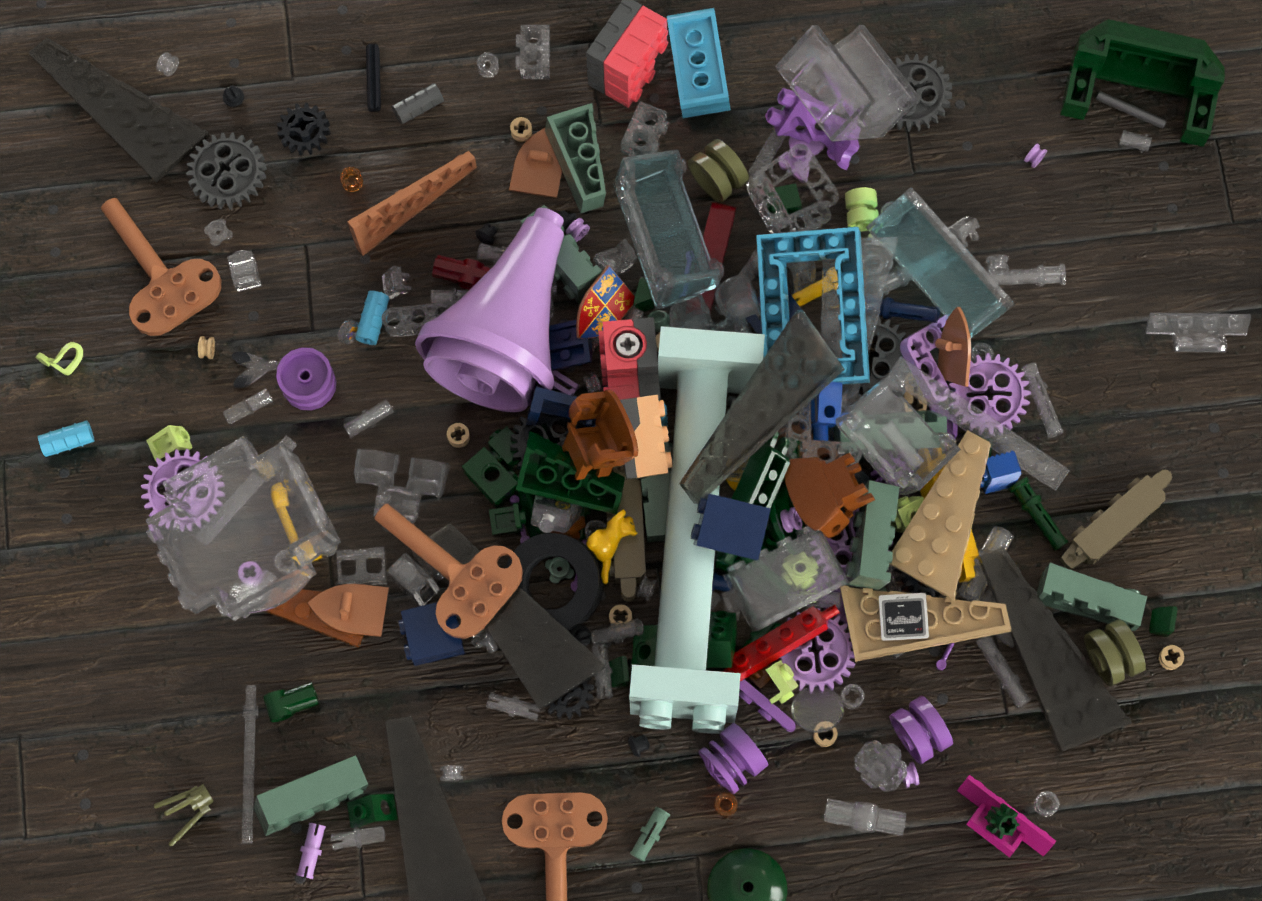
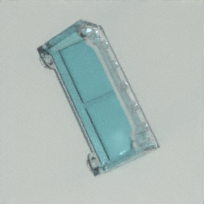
[613,150,724,309]
[866,187,1015,339]

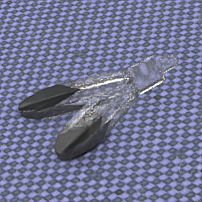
[232,351,280,388]

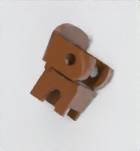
[562,389,639,480]
[785,453,875,538]

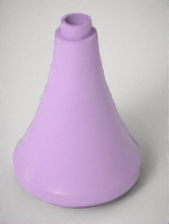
[415,208,564,412]

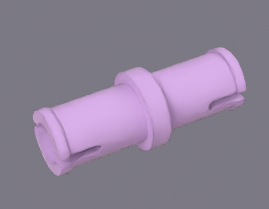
[296,823,326,879]

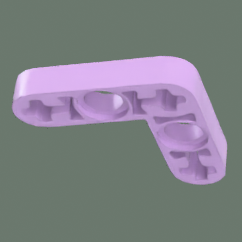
[900,314,950,404]

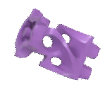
[765,86,860,170]

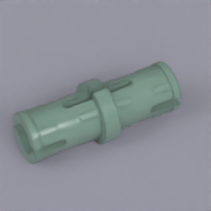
[630,807,670,862]

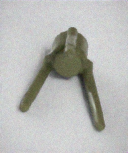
[154,784,214,846]

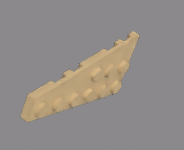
[889,430,991,601]
[840,585,1011,662]

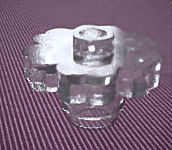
[854,740,907,792]

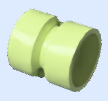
[845,187,880,232]

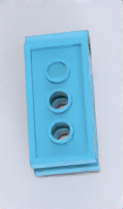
[667,8,731,118]

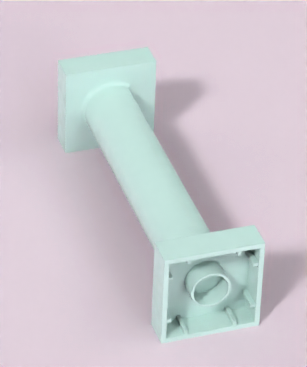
[629,326,765,734]

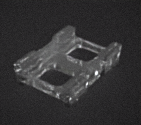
[336,547,387,585]

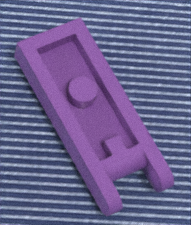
[739,679,796,732]

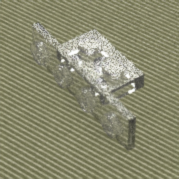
[1146,313,1251,353]

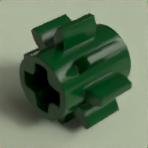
[984,803,1019,839]

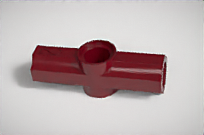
[432,255,491,290]

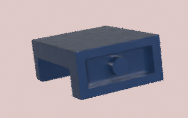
[526,387,596,428]
[691,493,771,560]

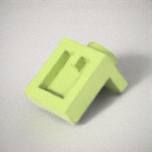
[146,425,192,462]

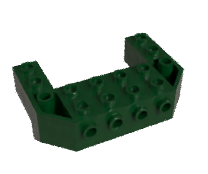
[1060,19,1225,147]

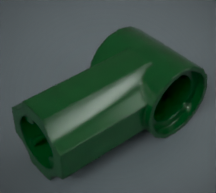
[263,682,319,723]

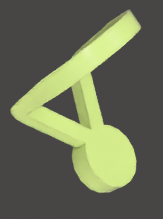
[36,342,83,375]

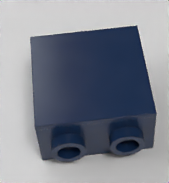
[398,602,465,666]

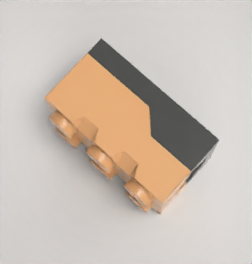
[620,395,673,480]

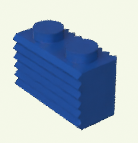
[980,450,1021,494]

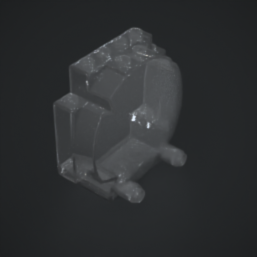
[146,436,341,621]

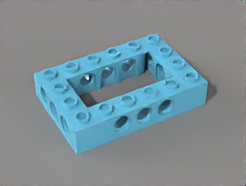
[757,227,870,390]

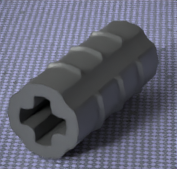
[391,83,444,124]

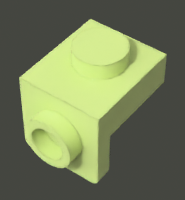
[766,660,798,704]

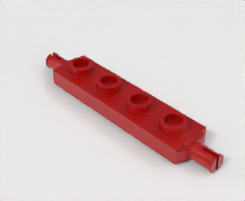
[721,604,840,681]

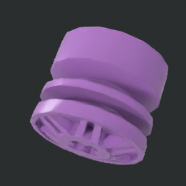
[698,723,769,795]

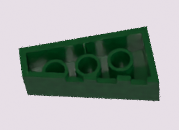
[516,431,625,514]

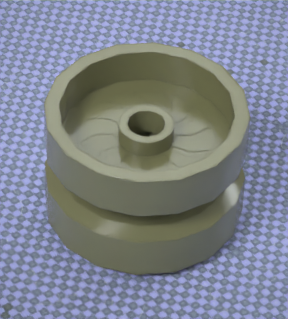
[688,139,749,203]
[1084,619,1146,687]

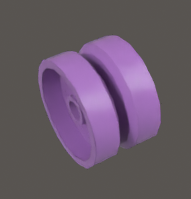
[276,347,337,411]
[889,695,953,764]

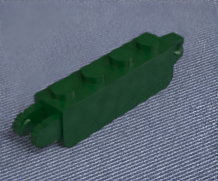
[715,429,790,565]

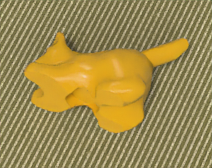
[586,509,637,584]

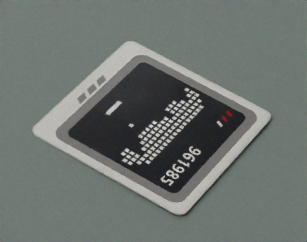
[879,593,929,641]

